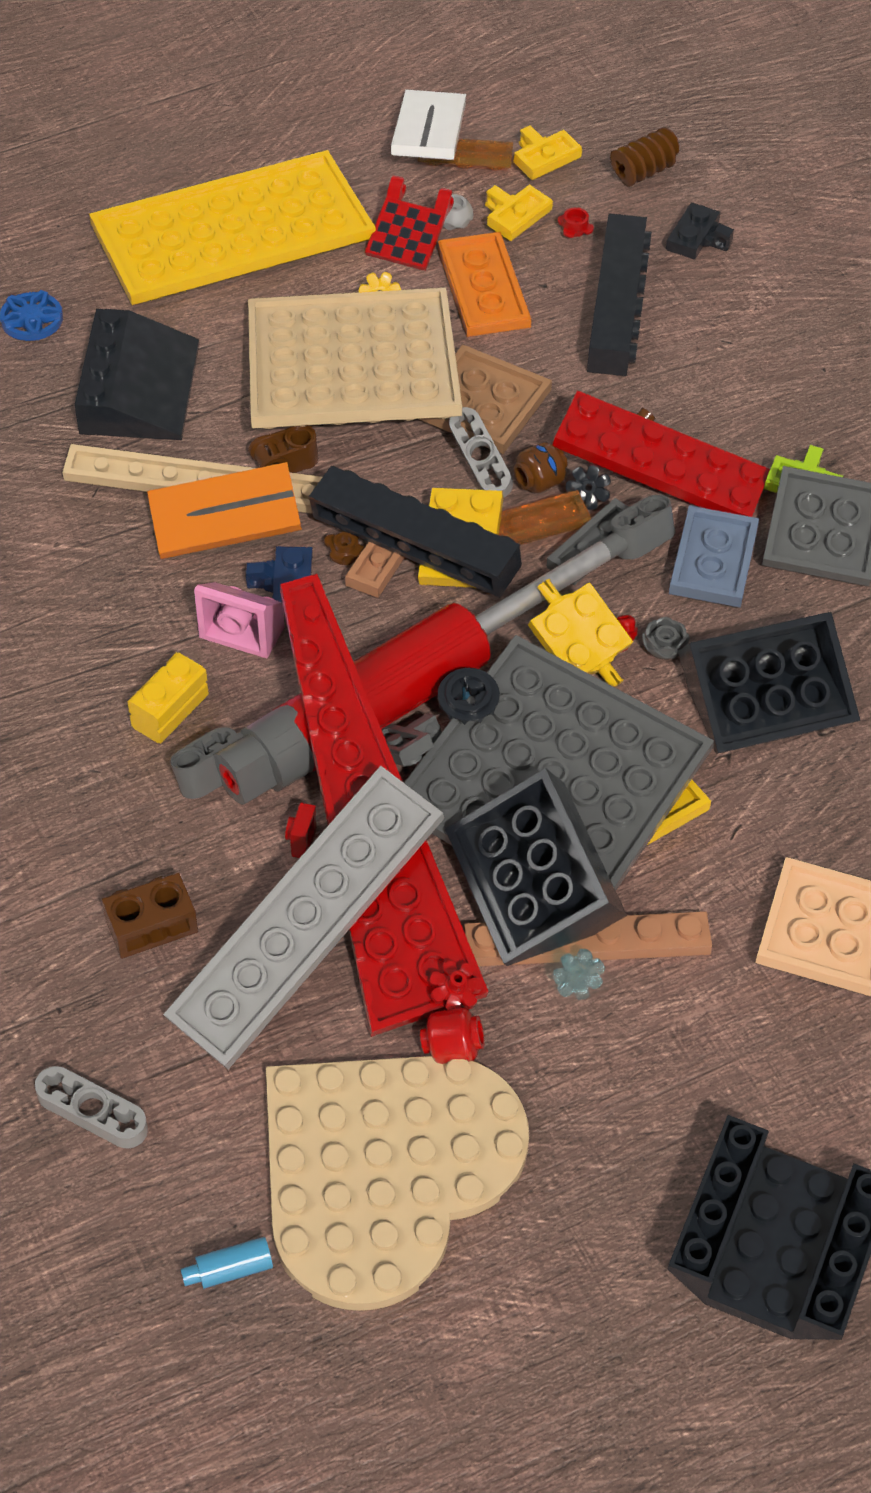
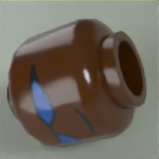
[513,442,568,494]

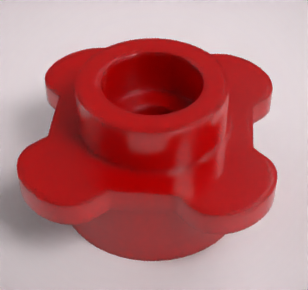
[558,207,594,238]

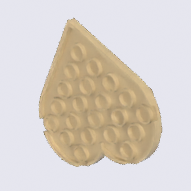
[266,1056,529,1311]

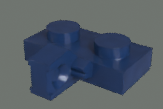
[246,546,313,602]

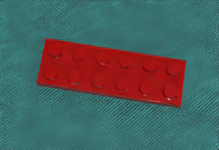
[552,390,770,517]

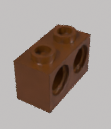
[102,873,198,959]

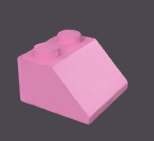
[194,582,285,659]

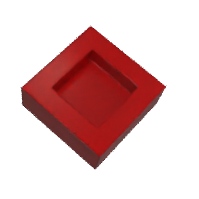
[285,802,317,858]

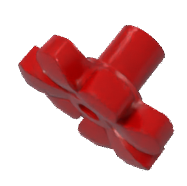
[429,960,483,1010]

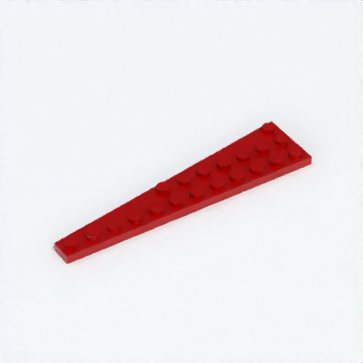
[280,573,489,1037]

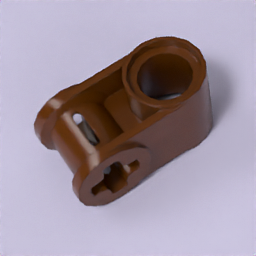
[249,425,319,473]

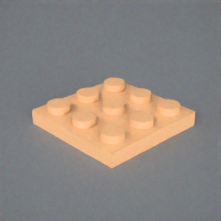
[755,857,871,996]

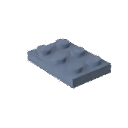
[669,505,759,608]

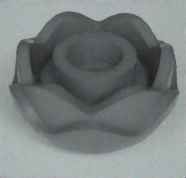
[642,617,690,660]

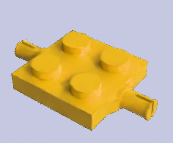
[528,578,633,687]

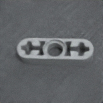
[449,407,513,498]
[35,1066,148,1148]

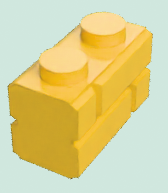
[127,652,209,744]

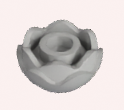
[443,194,474,230]

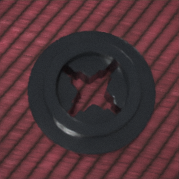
[438,668,500,725]

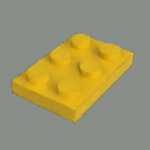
[418,488,504,588]

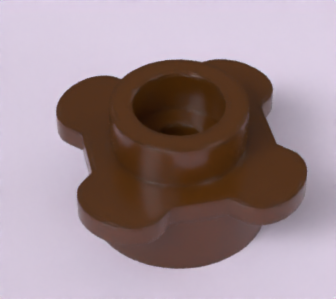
[324,532,364,565]

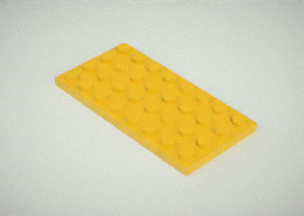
[89,150,376,305]

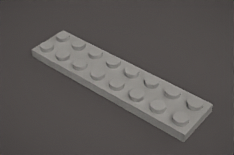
[163,766,444,1070]

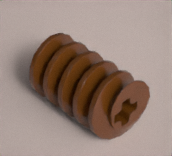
[610,127,679,187]

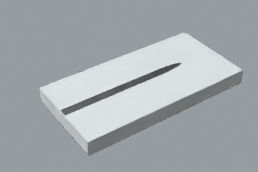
[391,90,466,160]

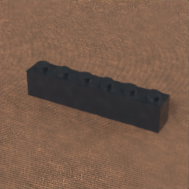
[587,213,652,376]
[309,465,522,598]

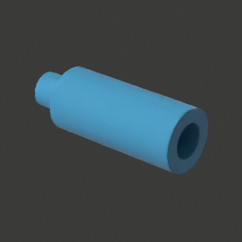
[180,1236,273,1289]

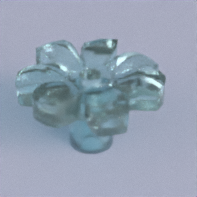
[552,949,605,1000]

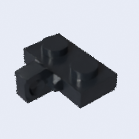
[666,202,734,260]

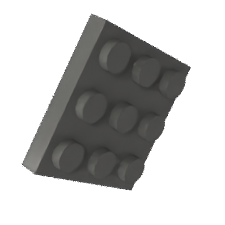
[762,466,871,586]

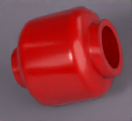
[420,1007,485,1064]

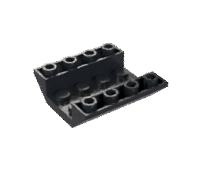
[667,1115,871,1340]

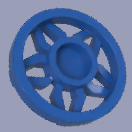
[0,290,63,341]

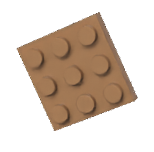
[419,345,552,454]

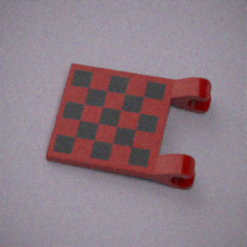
[365,176,454,271]

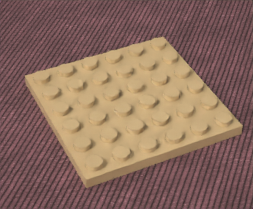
[248,288,462,429]

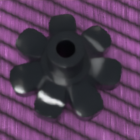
[566,464,611,510]

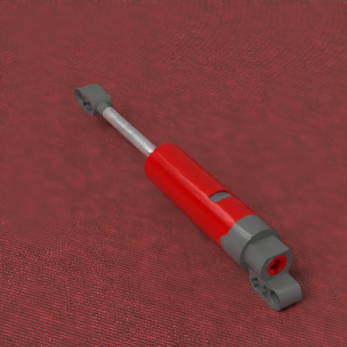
[170,495,675,805]

